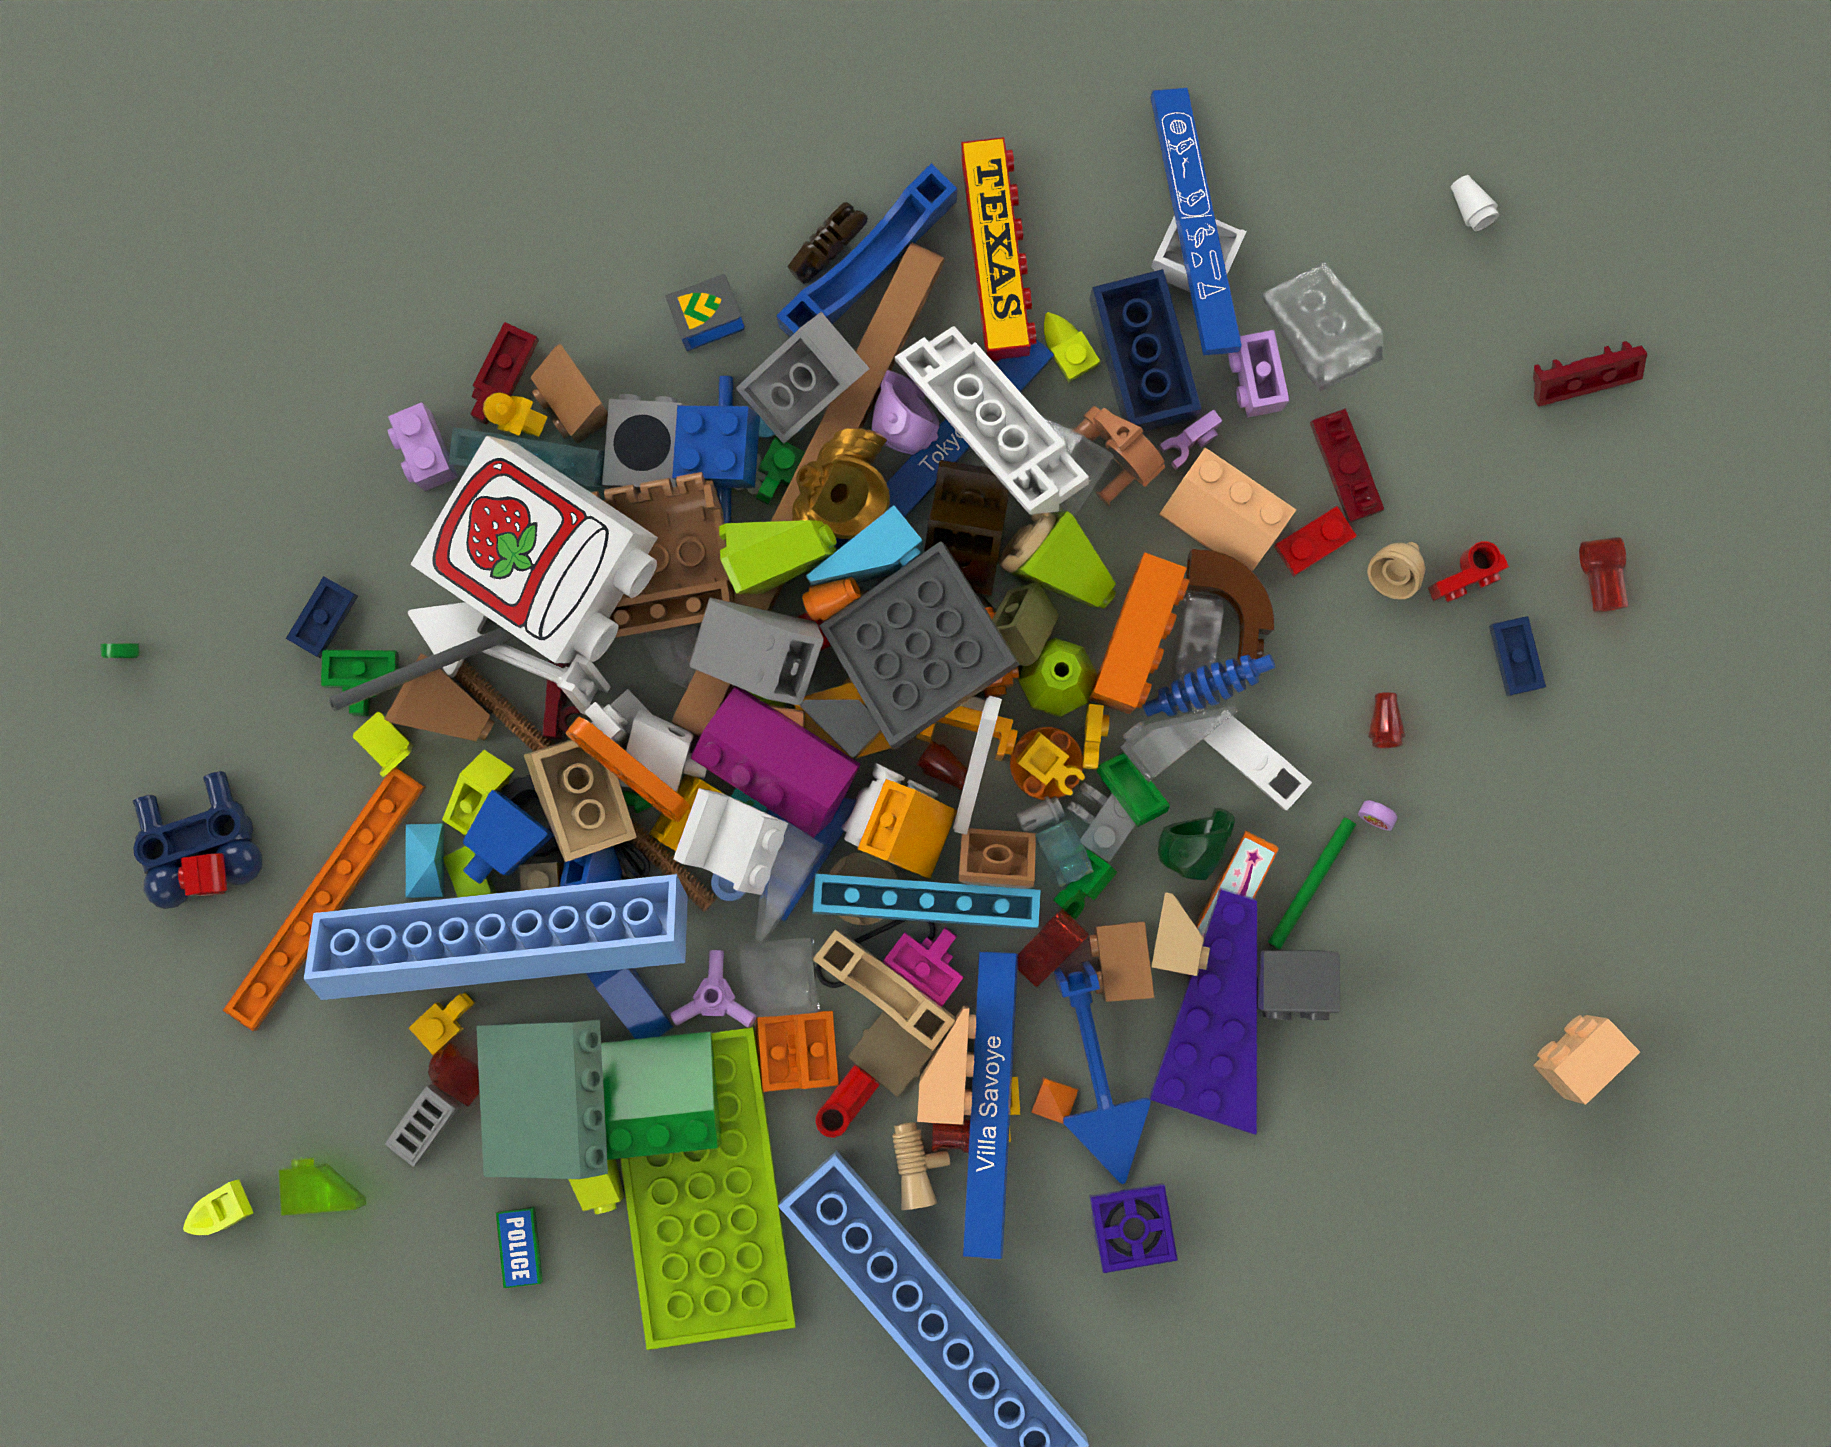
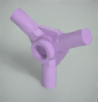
[670,950,757,1028]

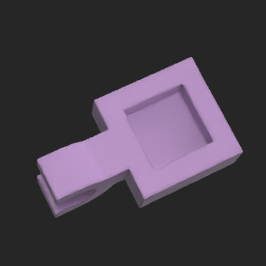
[1159,409,1222,470]

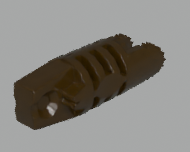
[787,202,868,284]

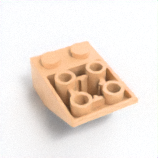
[917,1006,976,1124]

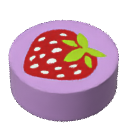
[1358,800,1398,831]

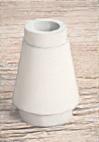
[1451,175,1499,231]

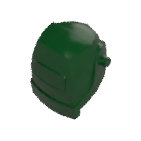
[1158,808,1235,881]

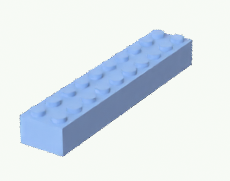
[304,874,688,1000]
[778,1150,1089,1447]

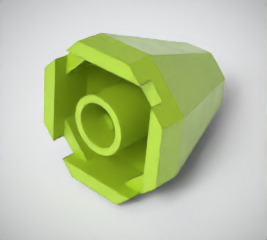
[1018,638,1097,717]

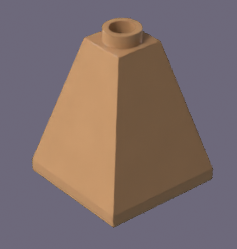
[384,653,495,741]

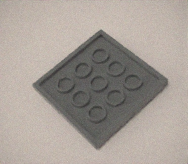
[819,541,1020,749]

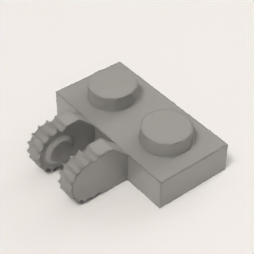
[1066,782,1135,863]

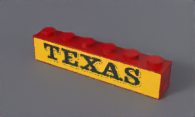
[961,137,1036,361]

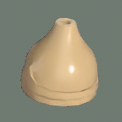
[1367,542,1426,599]

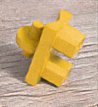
[483,393,547,437]

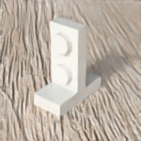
[584,689,652,747]

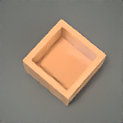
[1533,1015,1640,1105]

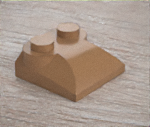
[958,828,1036,889]

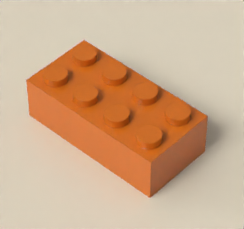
[1089,552,1189,715]

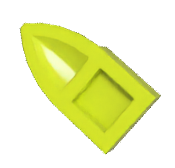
[1044,312,1100,383]
[183,1179,254,1235]

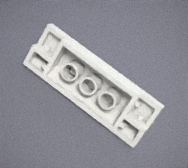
[895,326,1089,514]

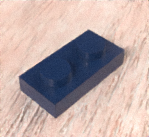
[286,576,358,658]
[1489,616,1546,696]

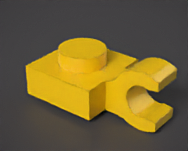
[409,992,475,1055]

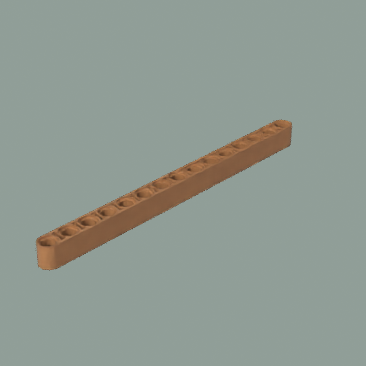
[672,242,945,737]

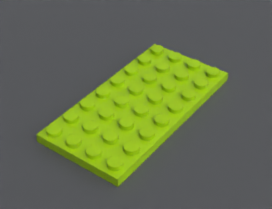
[621,1026,796,1350]

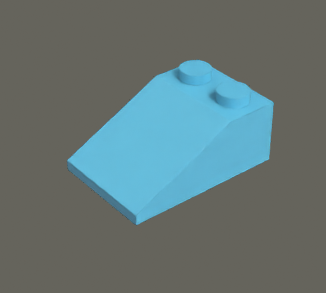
[806,506,924,586]

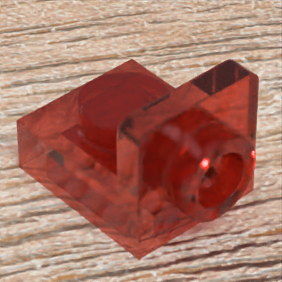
[428,1043,480,1107]

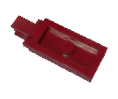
[470,322,539,425]

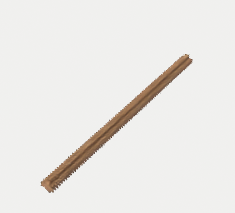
[454,660,717,912]

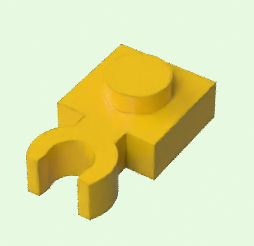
[1083,704,1110,770]
[1016,732,1085,796]

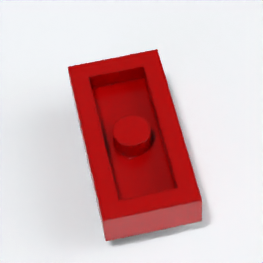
[1274,506,1357,577]

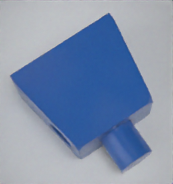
[463,789,554,884]

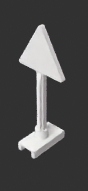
[408,602,610,716]

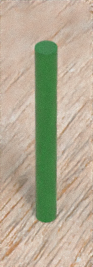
[1268,817,1357,950]

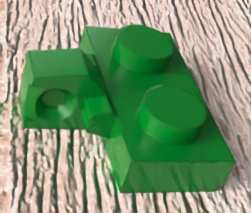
[321,650,399,716]

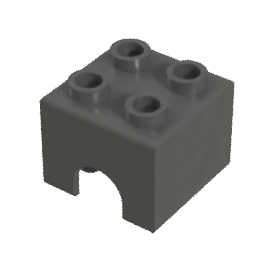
[1257,950,1340,1020]

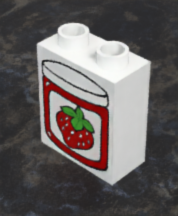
[410,436,658,663]

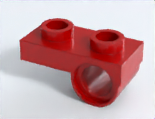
[1428,541,1509,603]
[178,853,228,896]

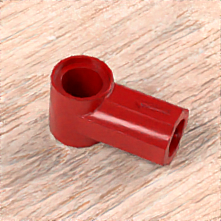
[815,1064,880,1138]

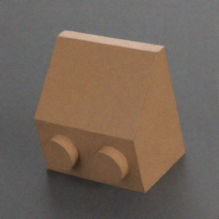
[530,344,608,444]
[1089,921,1154,1002]

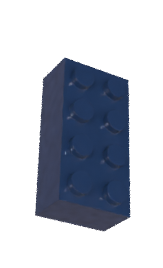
[1089,269,1202,432]

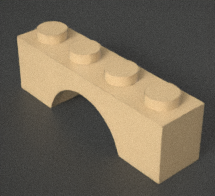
[813,927,956,1051]

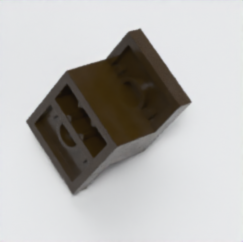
[924,460,1009,596]

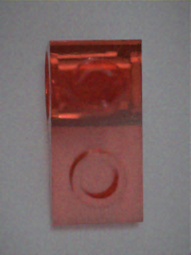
[1018,908,1089,988]

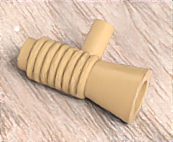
[892,1122,950,1210]

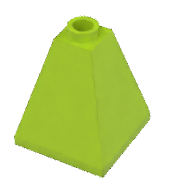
[1012,511,1116,609]

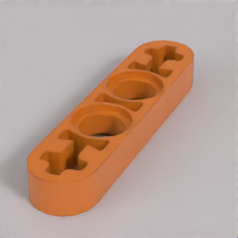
[566,717,690,822]

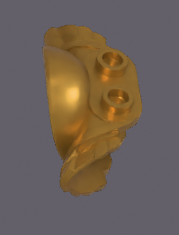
[792,428,890,539]

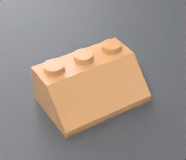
[1159,447,1296,571]

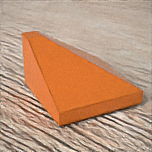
[1031,1077,1078,1124]

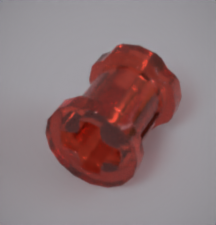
[932,1120,970,1153]

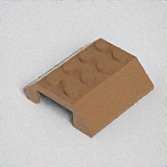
[590,472,734,638]

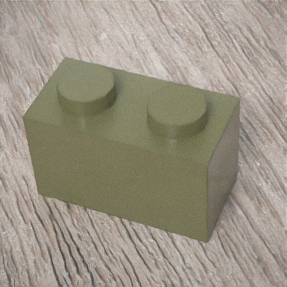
[992,582,1059,666]

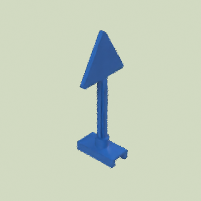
[1053,961,1151,1184]

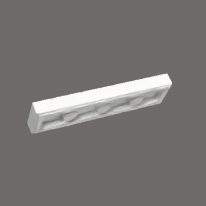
[953,696,1002,835]

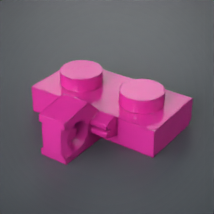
[883,927,964,1007]

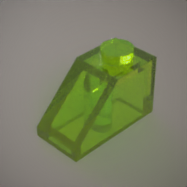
[279,1157,366,1216]

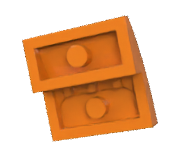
[755,1011,839,1092]

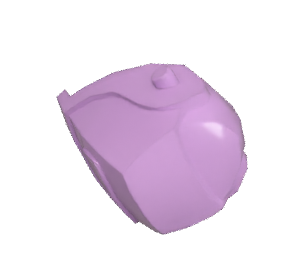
[872,370,939,455]

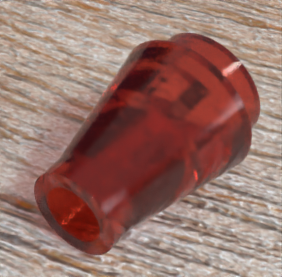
[1368,692,1406,749]
[917,741,968,791]

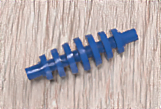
[1143,654,1276,717]

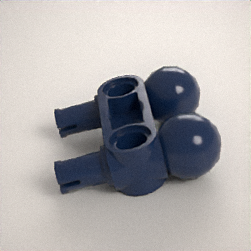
[133,771,262,909]

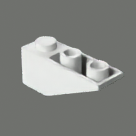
[1200,710,1312,811]

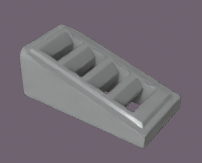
[385,1084,461,1167]

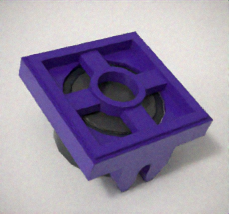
[1089,1183,1178,1273]

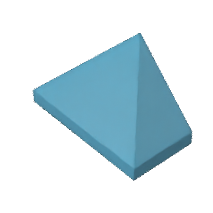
[406,824,444,898]

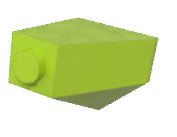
[719,520,837,594]

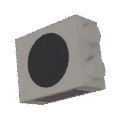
[602,394,683,494]

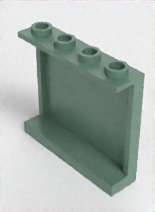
[476,1020,608,1179]

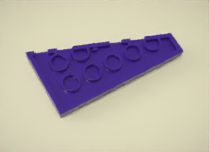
[1149,887,1257,1135]

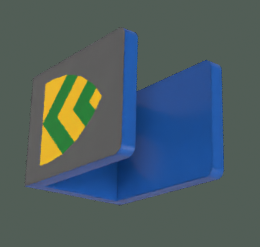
[665,274,745,351]

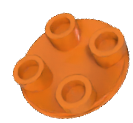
[1010,727,1083,800]

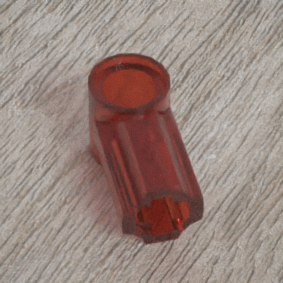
[1579,537,1628,612]

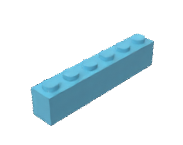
[812,874,1041,929]

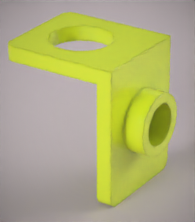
[353,712,414,777]

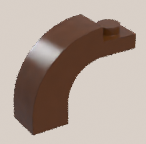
[1186,549,1274,666]

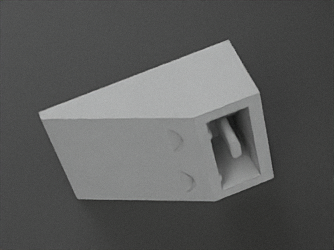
[689,598,824,706]

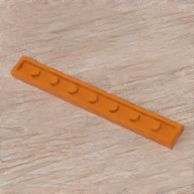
[223,767,426,1031]

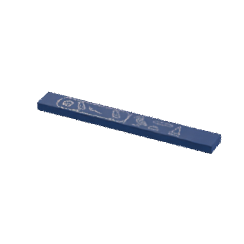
[1150,88,1242,356]

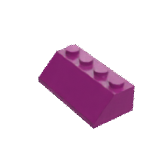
[691,686,861,838]

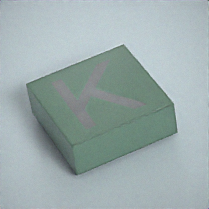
[979,562,1023,612]

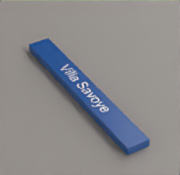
[963,952,1018,1259]

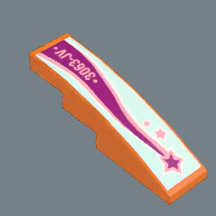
[1188,830,1279,975]

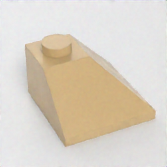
[1151,892,1210,976]

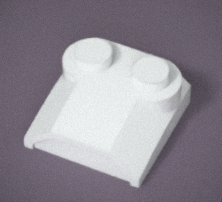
[1151,216,1247,292]

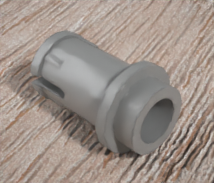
[1015,796,1065,833]

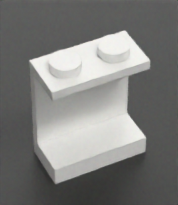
[673,788,788,895]

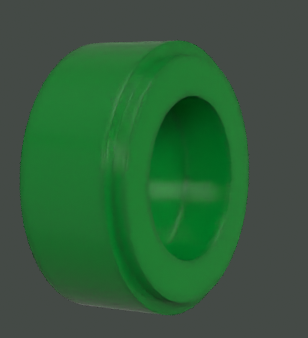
[100,643,139,658]

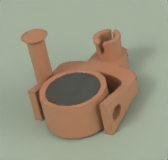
[1072,406,1165,507]

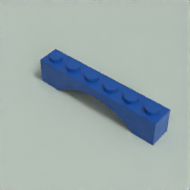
[776,163,957,337]

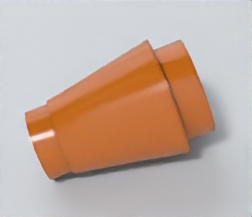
[802,577,861,621]

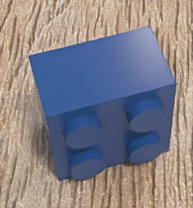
[672,405,760,488]

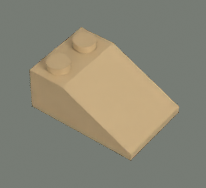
[524,740,637,862]

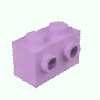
[1228,330,1289,418]
[387,402,458,491]

